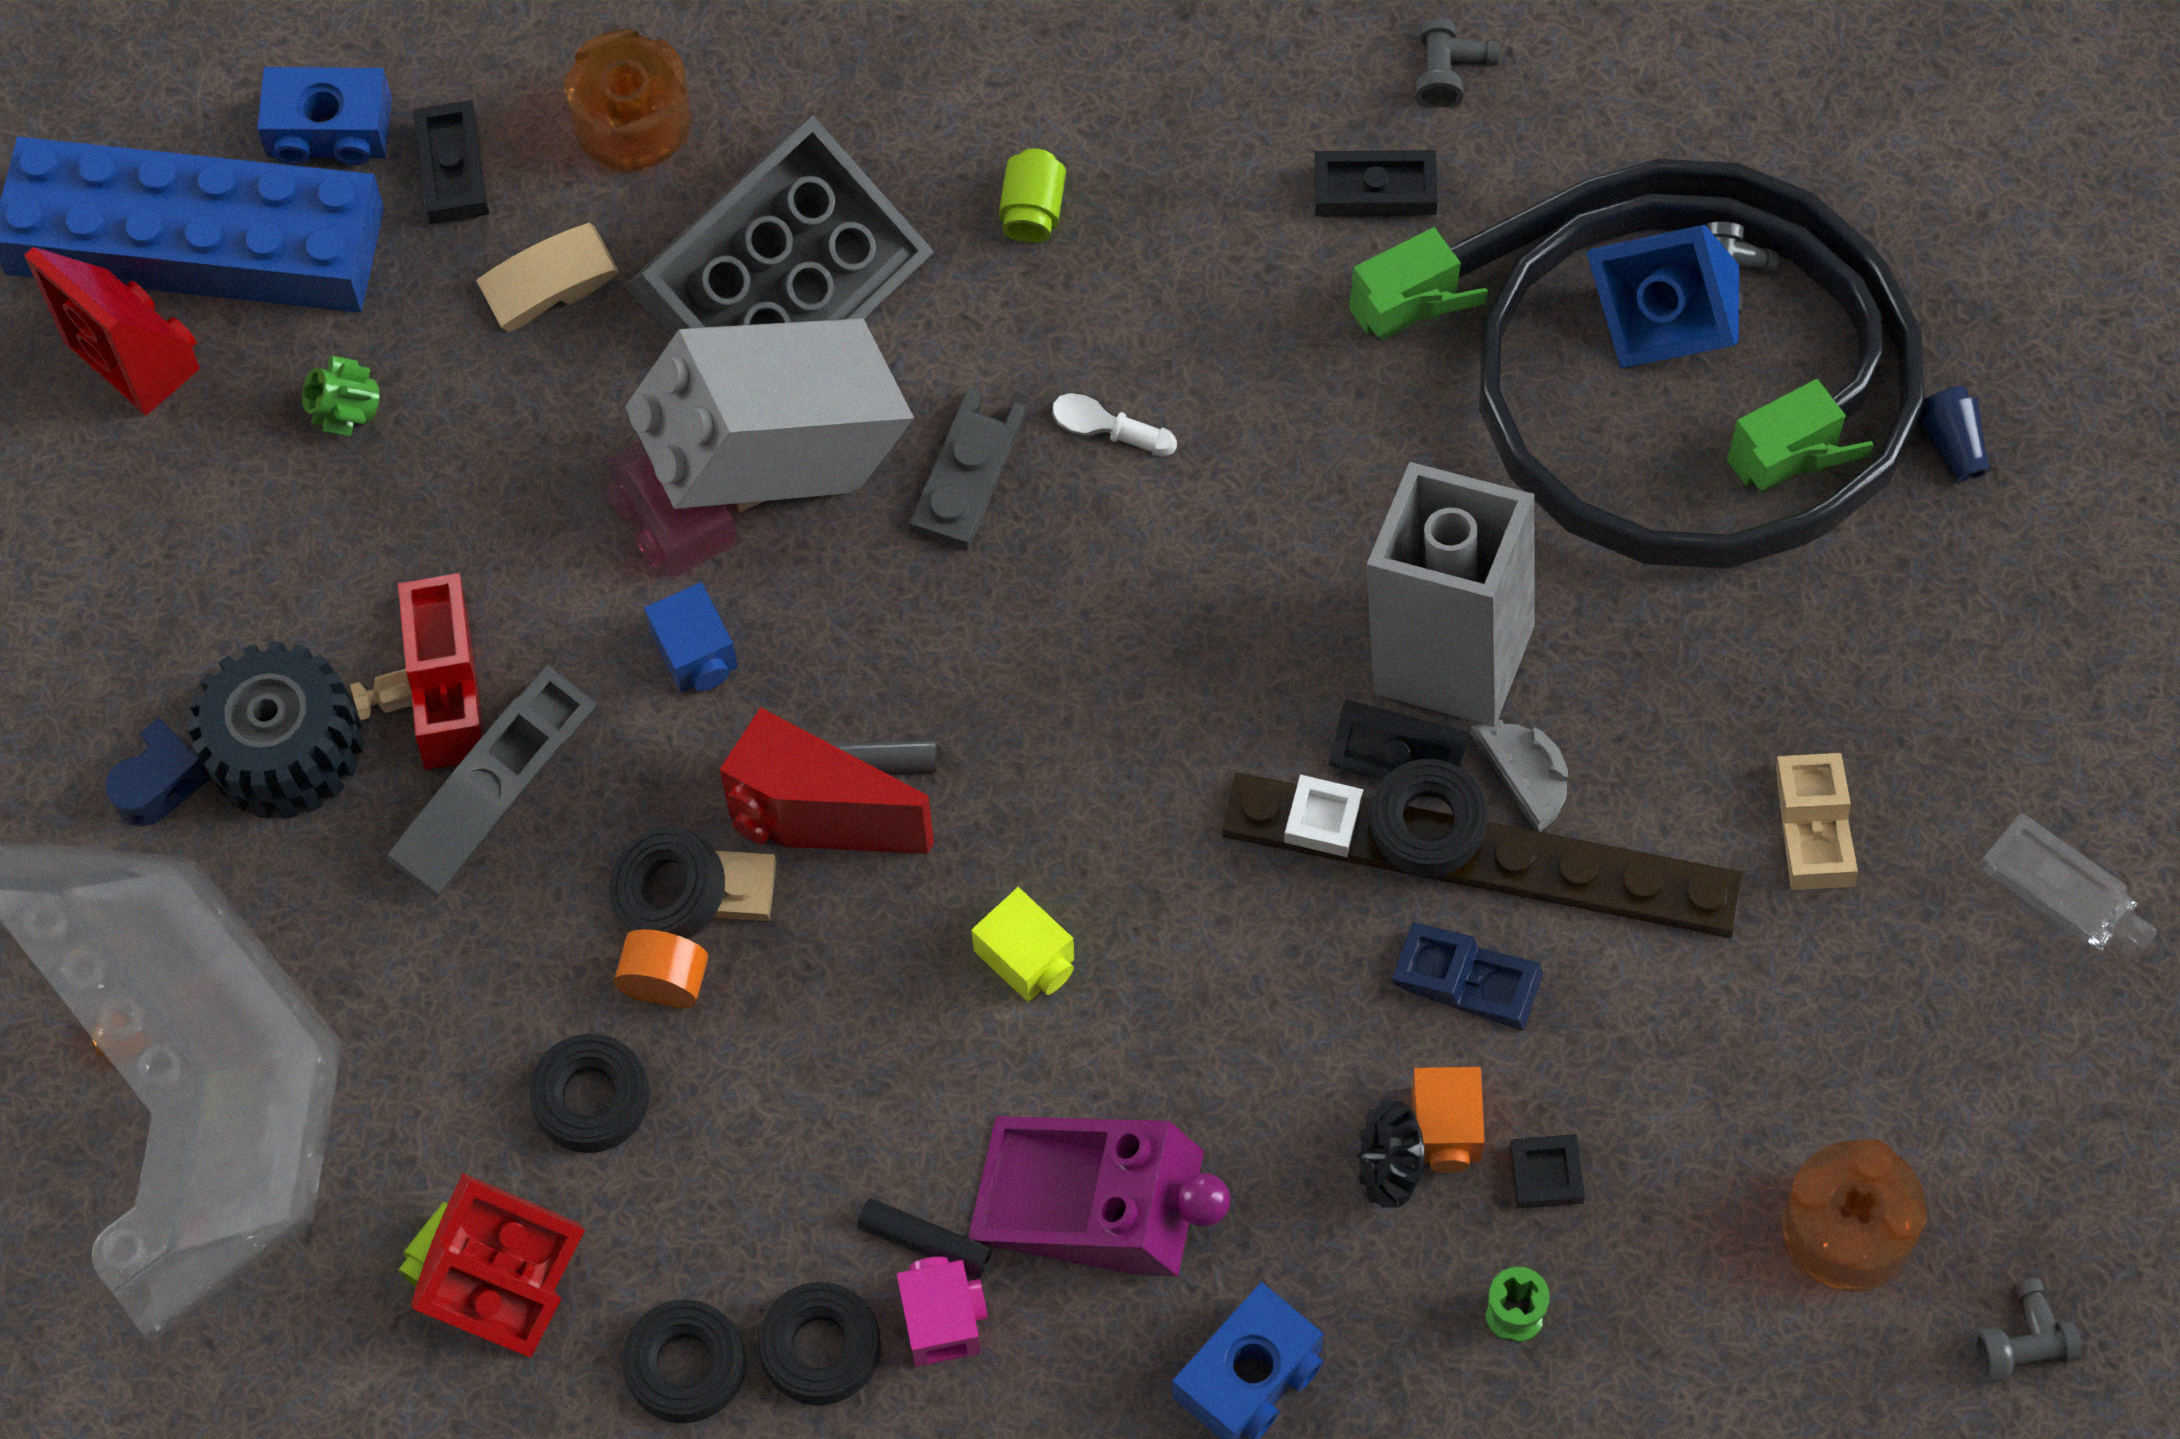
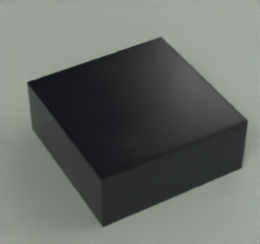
[1509,1134,1585,1209]

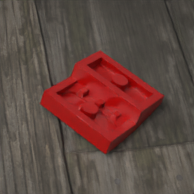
[411,1173,585,1358]

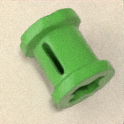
[1485,1267,1550,1342]

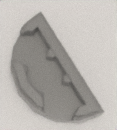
[1470,719,1568,832]

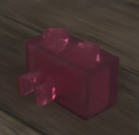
[605,441,738,579]

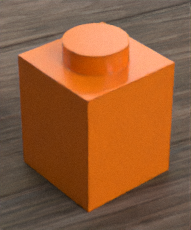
[1411,1067,1485,1173]

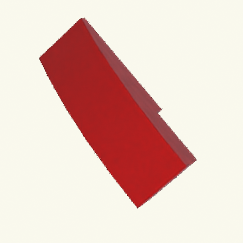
[398,573,485,770]

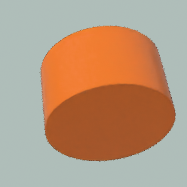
[613,929,709,1009]

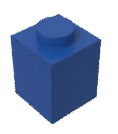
[644,582,738,693]

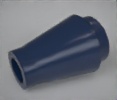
[1918,386,1991,483]

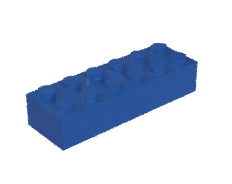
[0,136,384,313]

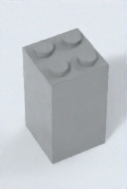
[625,318,914,509]
[1366,462,1535,727]

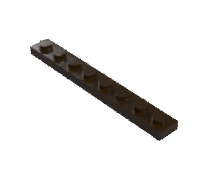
[1222,772,1744,938]

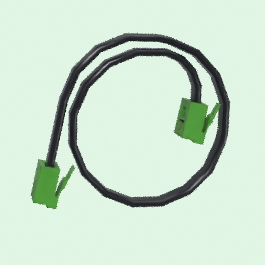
[1349,159,1924,569]

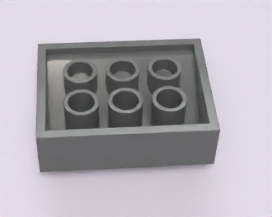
[624,115,934,337]

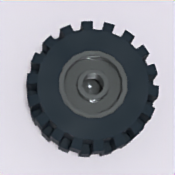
[188,641,364,818]

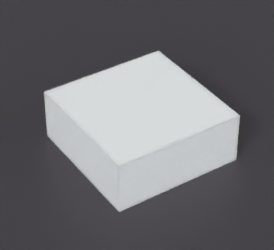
[1284,775,1363,857]

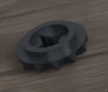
[1356,1100,1424,1208]

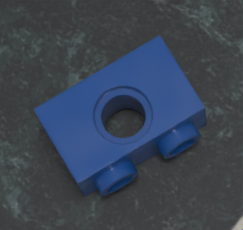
[257,67,392,165]
[1172,1282,1324,1439]

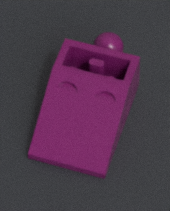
[968,1116,1231,1277]

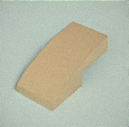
[476,223,620,332]
[1776,753,1858,890]

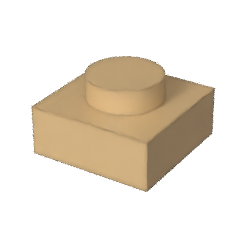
[713,851,776,921]

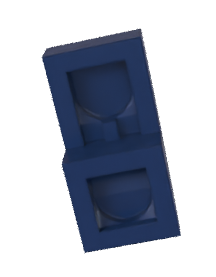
[1392,922,1544,1031]

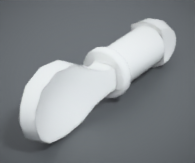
[1052,393,1177,457]

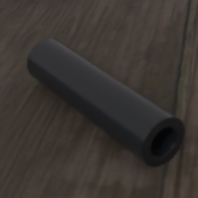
[857,1198,993,1279]

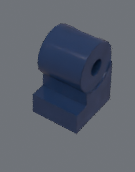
[105,717,211,827]

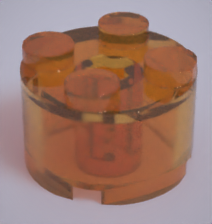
[564,29,692,171]
[1782,1139,1927,1292]

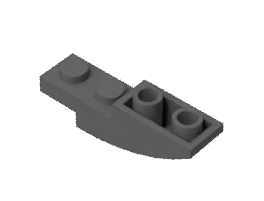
[385,665,597,899]

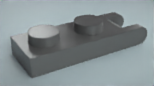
[909,388,1028,550]

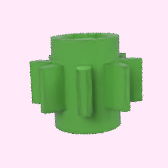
[302,356,379,436]

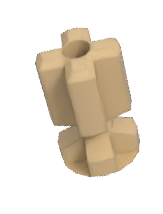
[350,669,412,720]

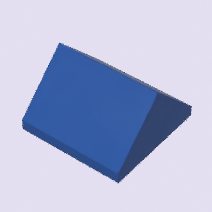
[1587,225,1740,368]

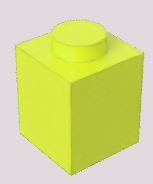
[971,887,1074,1002]

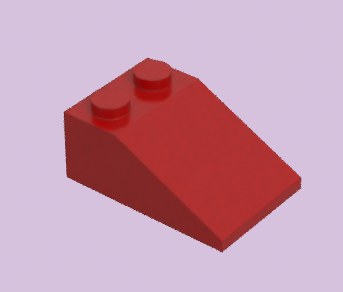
[24,247,200,416]
[719,707,934,854]

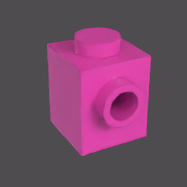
[896,1257,988,1367]

